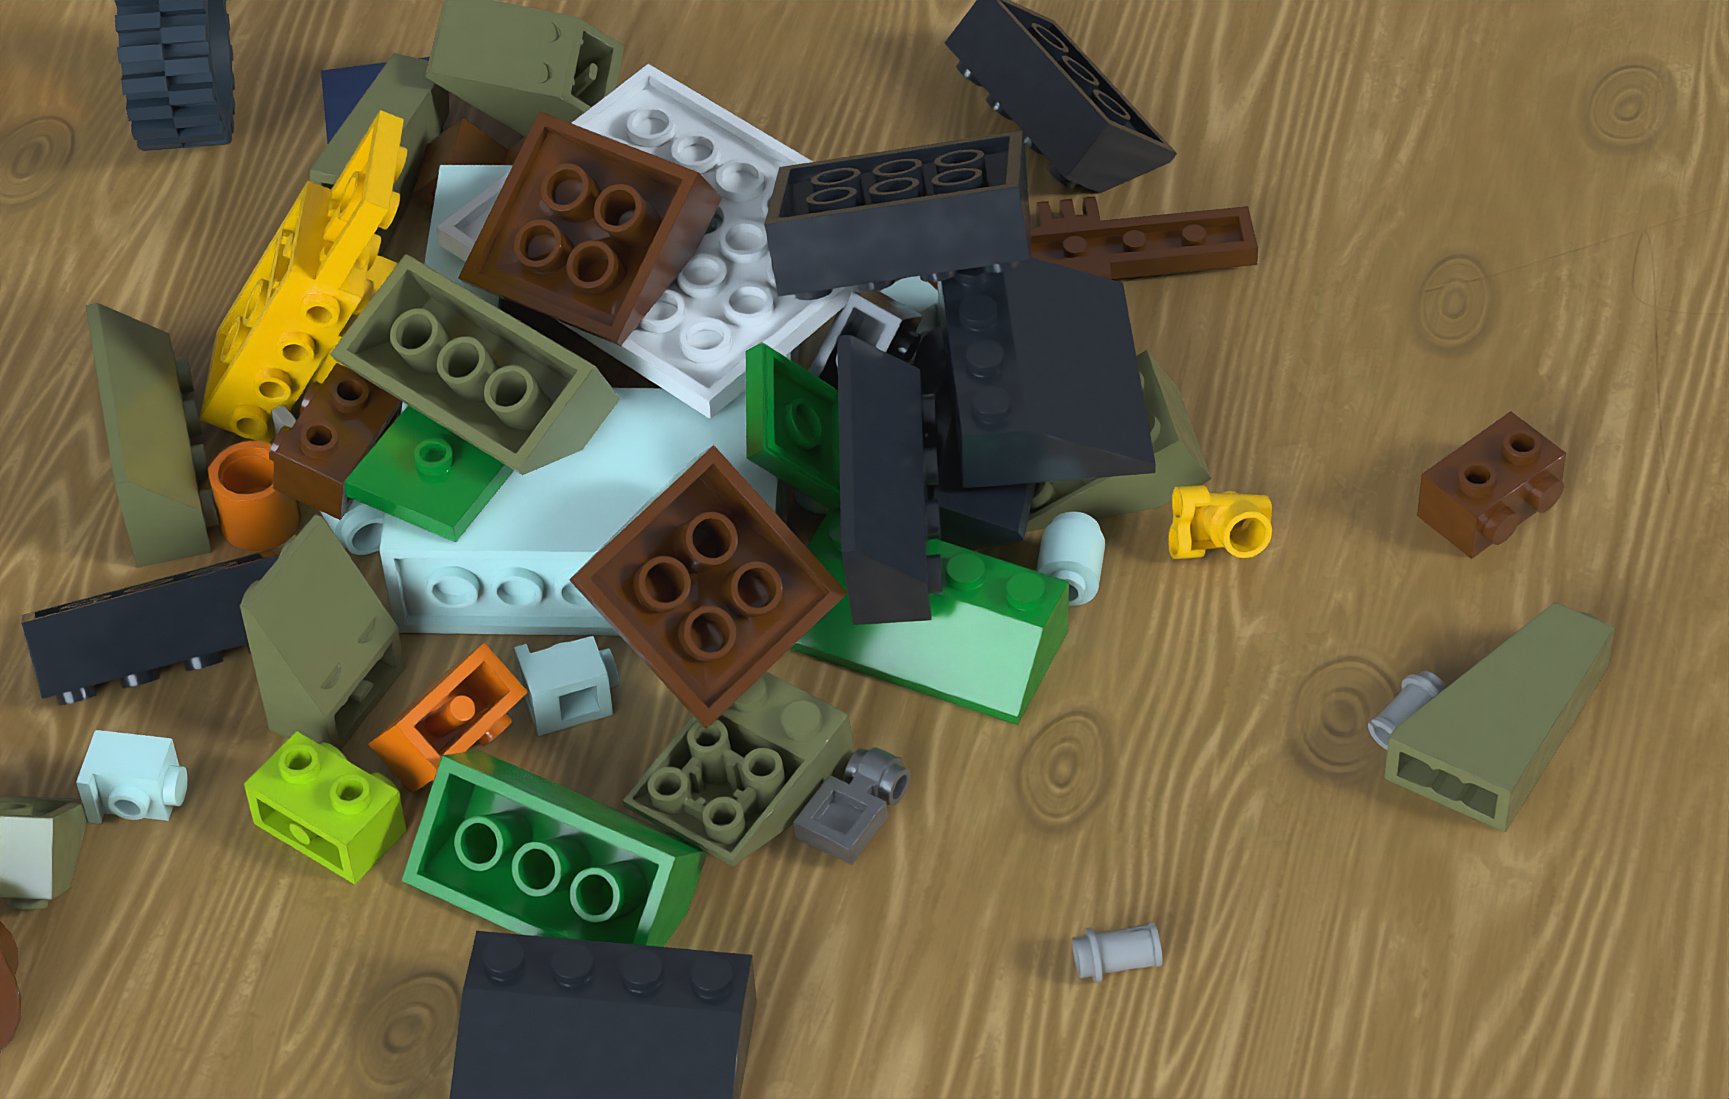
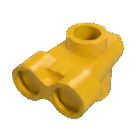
[1168,485,1272,559]

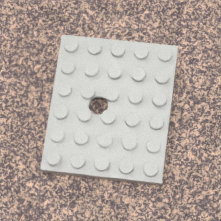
[436,64,862,419]

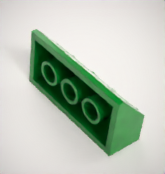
[790,508,1069,725]
[401,750,708,947]

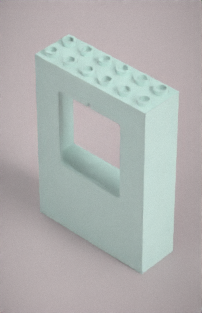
[379,165,799,636]

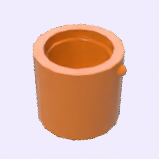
[208,440,301,551]

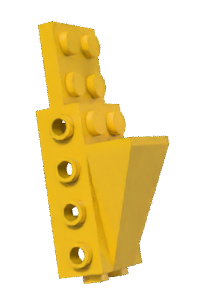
[199,110,407,443]

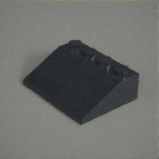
[764,130,1032,300]
[938,257,1156,488]
[450,931,757,1099]

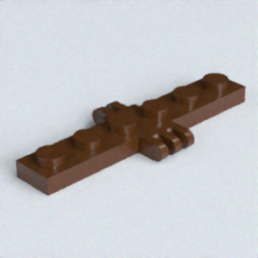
[897,196,1258,291]

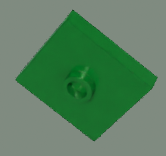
[745,342,840,511]
[344,405,514,542]

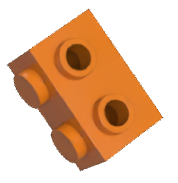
[368,643,528,793]

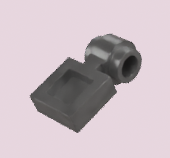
[793,747,911,865]

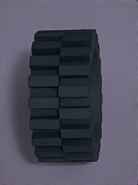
[114,0,235,151]

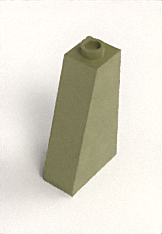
[310,53,449,257]
[1384,602,1615,832]

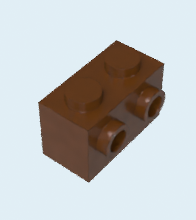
[269,363,403,520]
[1417,411,1566,559]

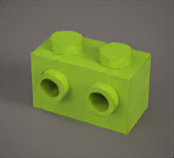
[244,731,407,885]

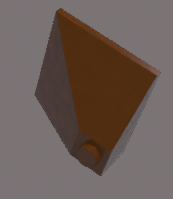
[458,111,722,346]
[569,445,848,728]

